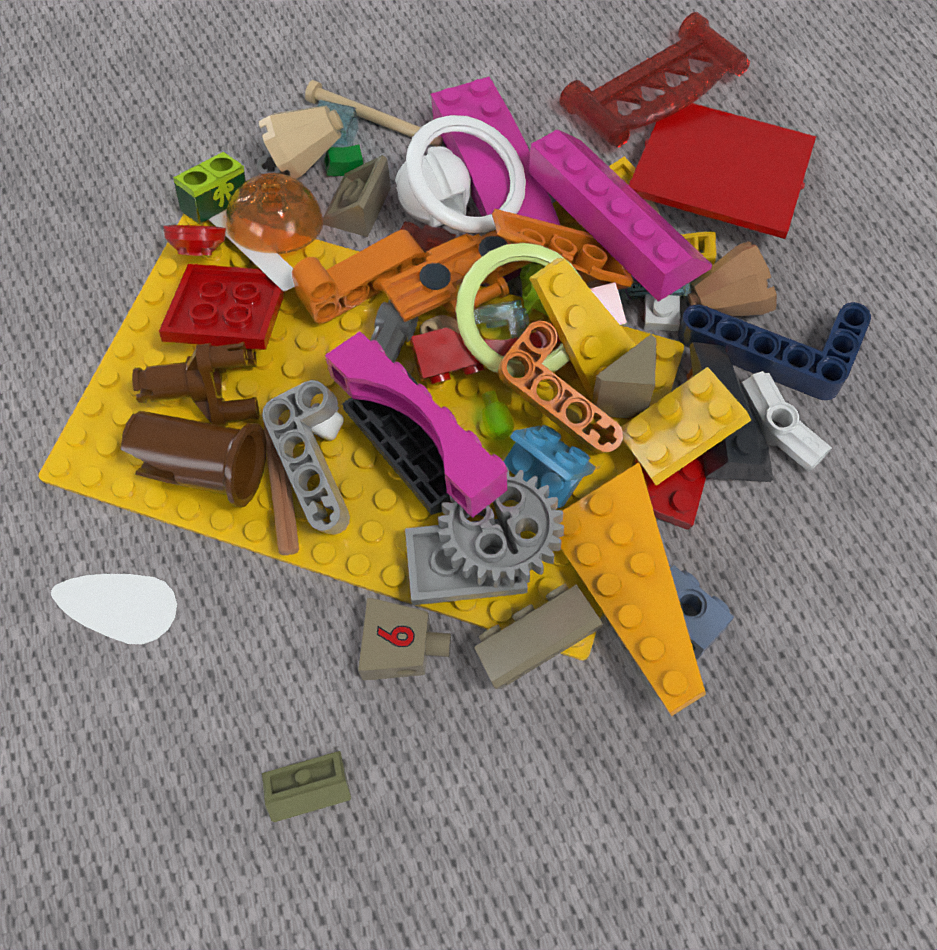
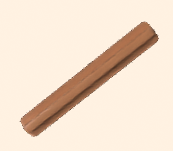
[263,419,299,555]

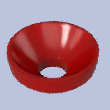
[163,225,226,256]

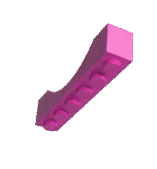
[325,331,508,518]

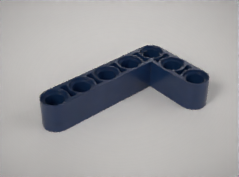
[678,302,871,401]

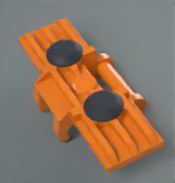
[380,230,532,322]

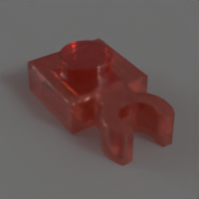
[400,221,456,253]

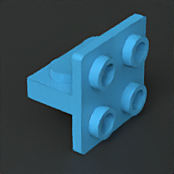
[503,425,596,508]

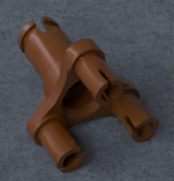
[132,342,260,426]

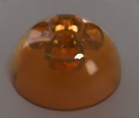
[225,173,323,254]

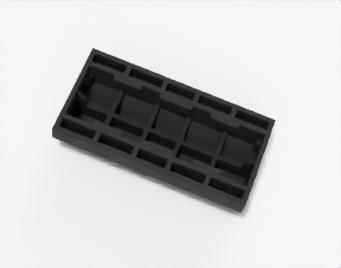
[342,369,452,515]

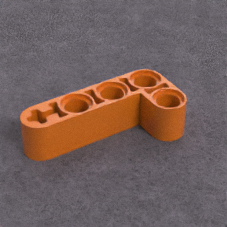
[292,230,426,323]
[498,321,623,453]

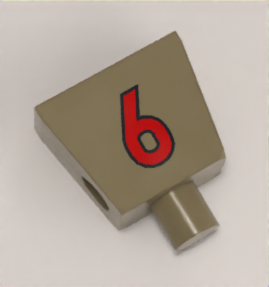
[358,598,451,680]

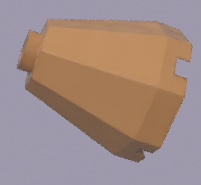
[687,241,777,316]

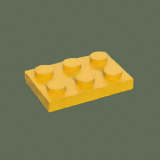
[621,367,751,485]

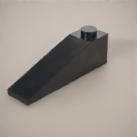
[689,342,773,482]

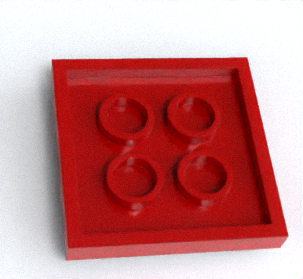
[159,263,286,350]

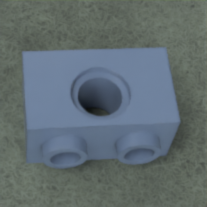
[670,565,734,660]

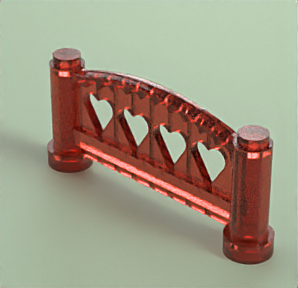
[559,12,750,147]

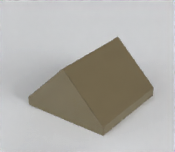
[321,155,391,237]
[592,334,656,419]

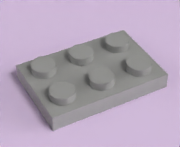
[405,519,528,605]

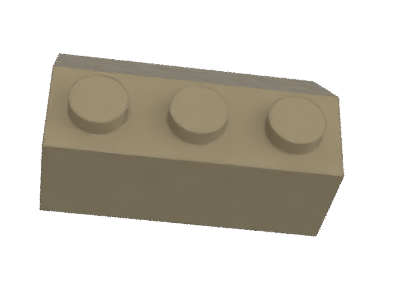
[474,584,603,689]

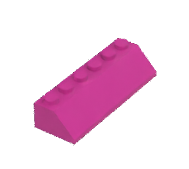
[529,129,712,302]

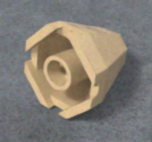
[258,106,344,182]

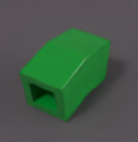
[324,144,364,176]

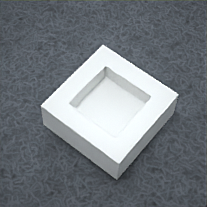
[644,294,680,331]

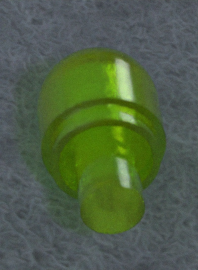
[482,391,514,440]

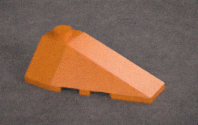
[492,208,634,290]

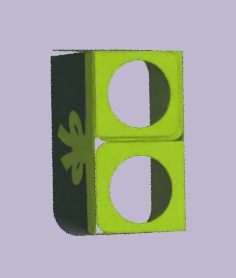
[173,152,248,224]

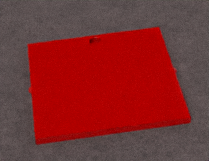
[629,96,817,239]

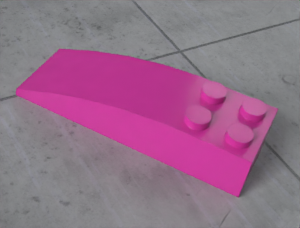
[431,76,561,232]

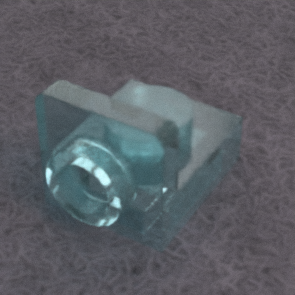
[474,300,529,338]

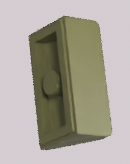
[262,751,351,822]

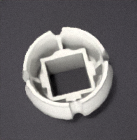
[395,146,471,229]

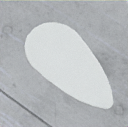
[51,574,177,644]

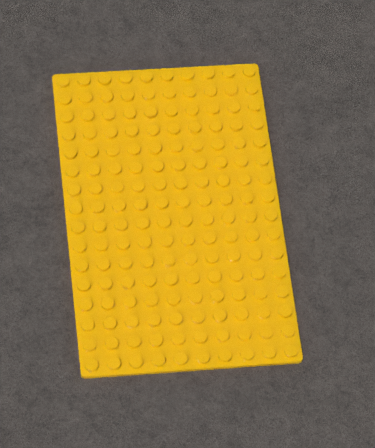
[39,208,684,660]

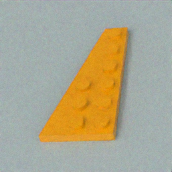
[559,462,706,716]

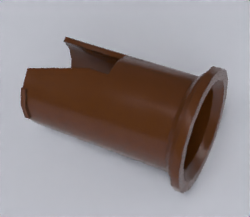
[121,411,267,507]

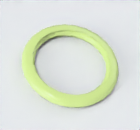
[456,242,582,378]

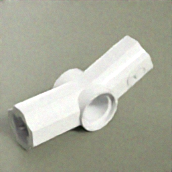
[741,371,832,472]

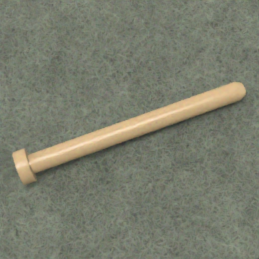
[305,80,443,147]

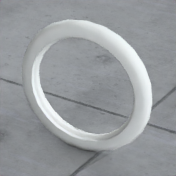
[406,115,526,233]

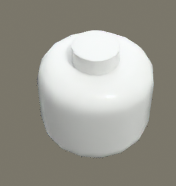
[311,403,344,441]

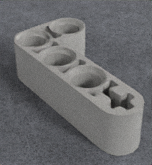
[262,380,350,535]

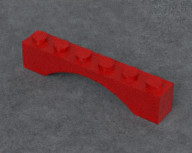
[409,282,627,385]

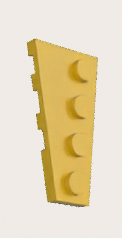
[529,258,636,399]

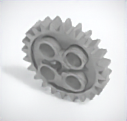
[438,467,564,588]

